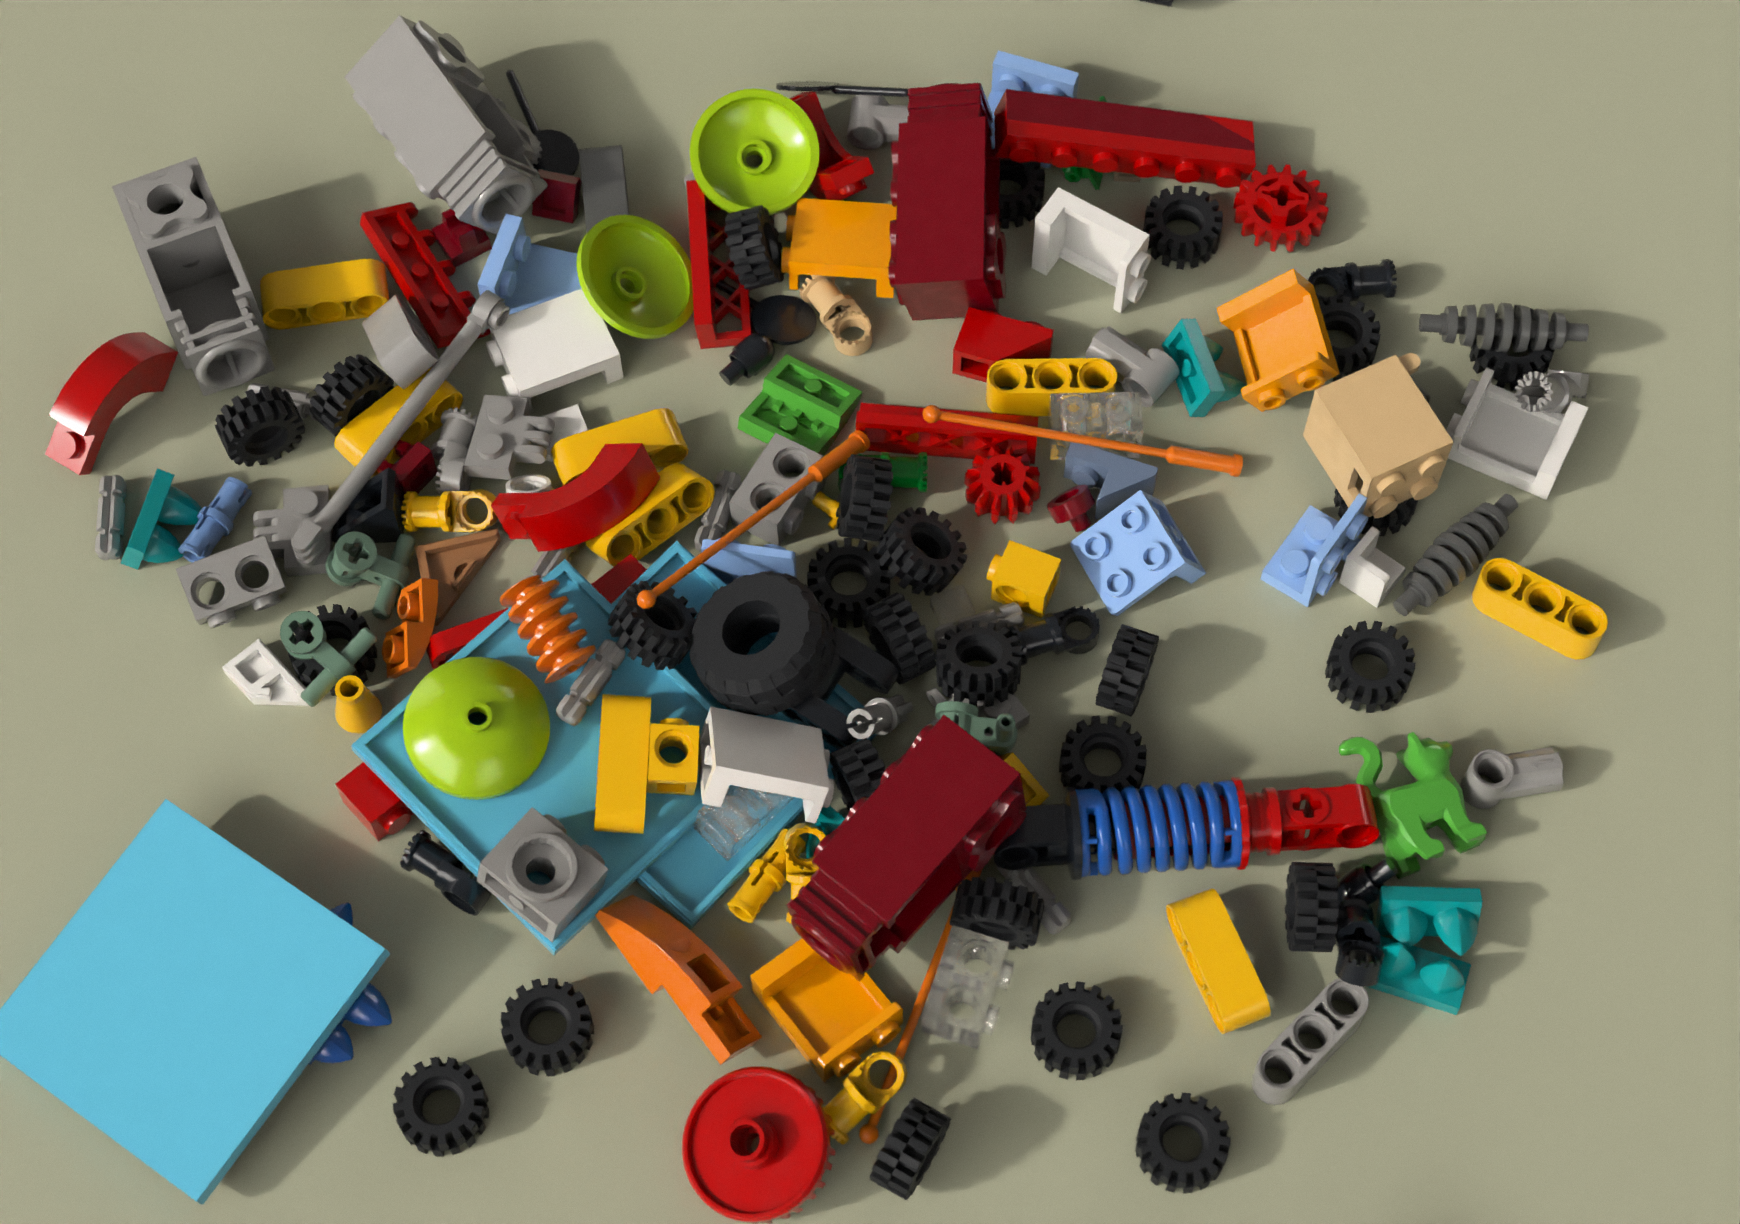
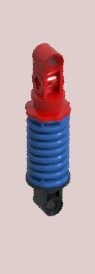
[993,777,1380,880]

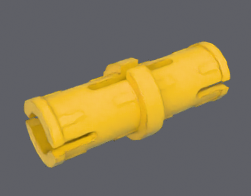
[727,829,806,923]

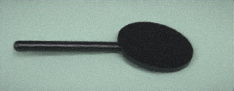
[506,70,580,176]
[776,81,908,97]
[716,280,817,345]

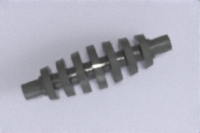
[1419,303,1589,353]
[1393,494,1518,616]

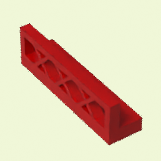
[686,180,752,349]
[856,403,1039,464]

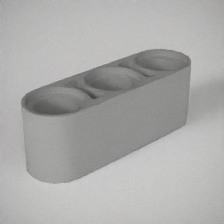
[362,294,439,389]
[1251,978,1369,1105]

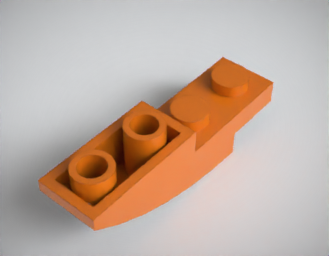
[595,895,762,1065]

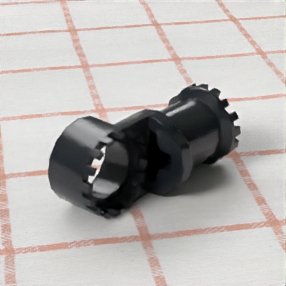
[1308,259,1397,305]
[1006,606,1100,666]
[400,830,492,916]
[1335,895,1385,987]

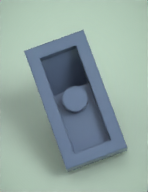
[1064,442,1158,520]

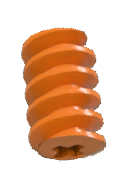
[499,575,597,684]

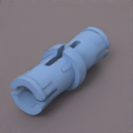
[178,477,252,563]

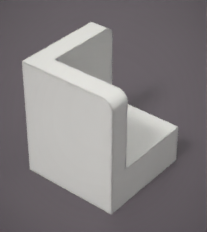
[1339,526,1406,608]

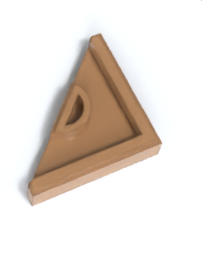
[415,528,501,626]

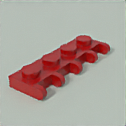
[360,202,491,348]

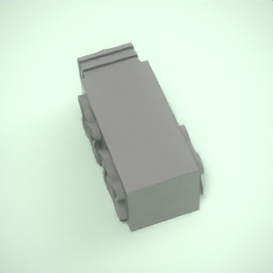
[345,15,547,235]
[112,157,275,396]

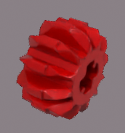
[964,445,1041,525]

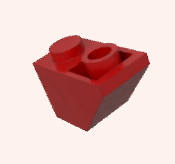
[952,307,1054,383]

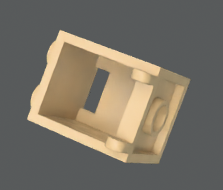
[1303,353,1453,518]

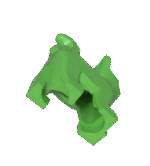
[1339,732,1487,880]

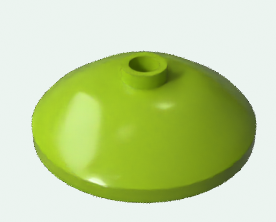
[689,88,820,216]
[577,215,694,339]
[403,657,550,800]

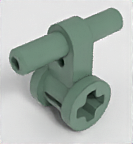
[325,531,416,620]
[280,611,377,707]
[935,701,1018,756]

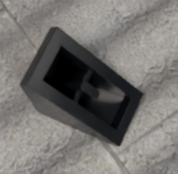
[332,468,405,543]

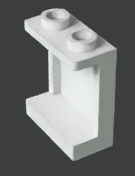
[1031,187,1151,313]
[486,288,624,411]
[1446,367,1588,500]
[698,706,834,823]

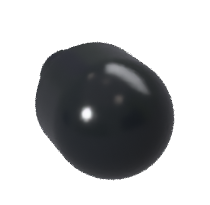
[719,333,775,386]
[1336,857,1398,906]

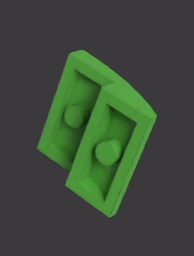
[737,354,862,456]

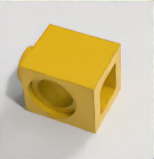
[986,540,1061,618]
[646,718,700,795]

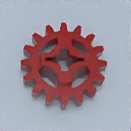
[1233,164,1329,252]

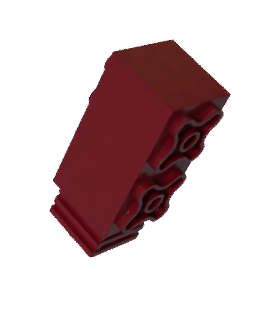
[888,83,1007,321]
[786,715,1027,982]

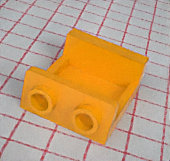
[781,198,897,298]
[1217,268,1340,412]
[750,938,903,1082]

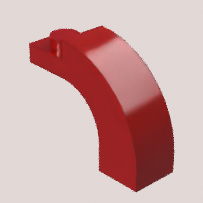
[789,92,874,201]
[45,332,178,475]
[491,443,660,552]

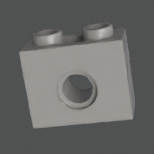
[476,807,608,942]

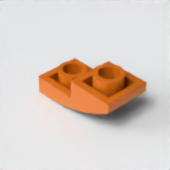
[382,578,438,679]

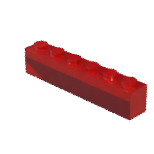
[994,89,1256,188]

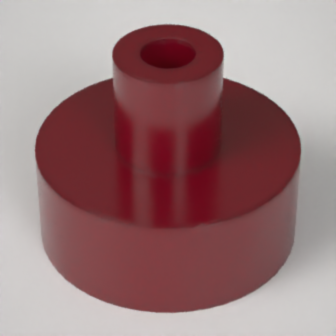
[1046,485,1095,532]

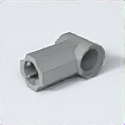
[847,95,909,150]
[1085,326,1180,408]
[1460,747,1564,809]

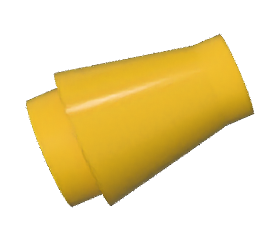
[335,675,382,734]

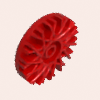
[682,1066,836,1224]

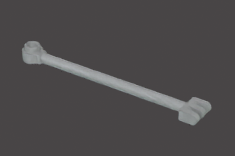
[291,290,510,568]

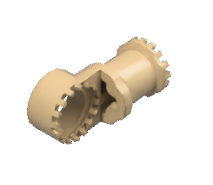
[799,275,873,356]

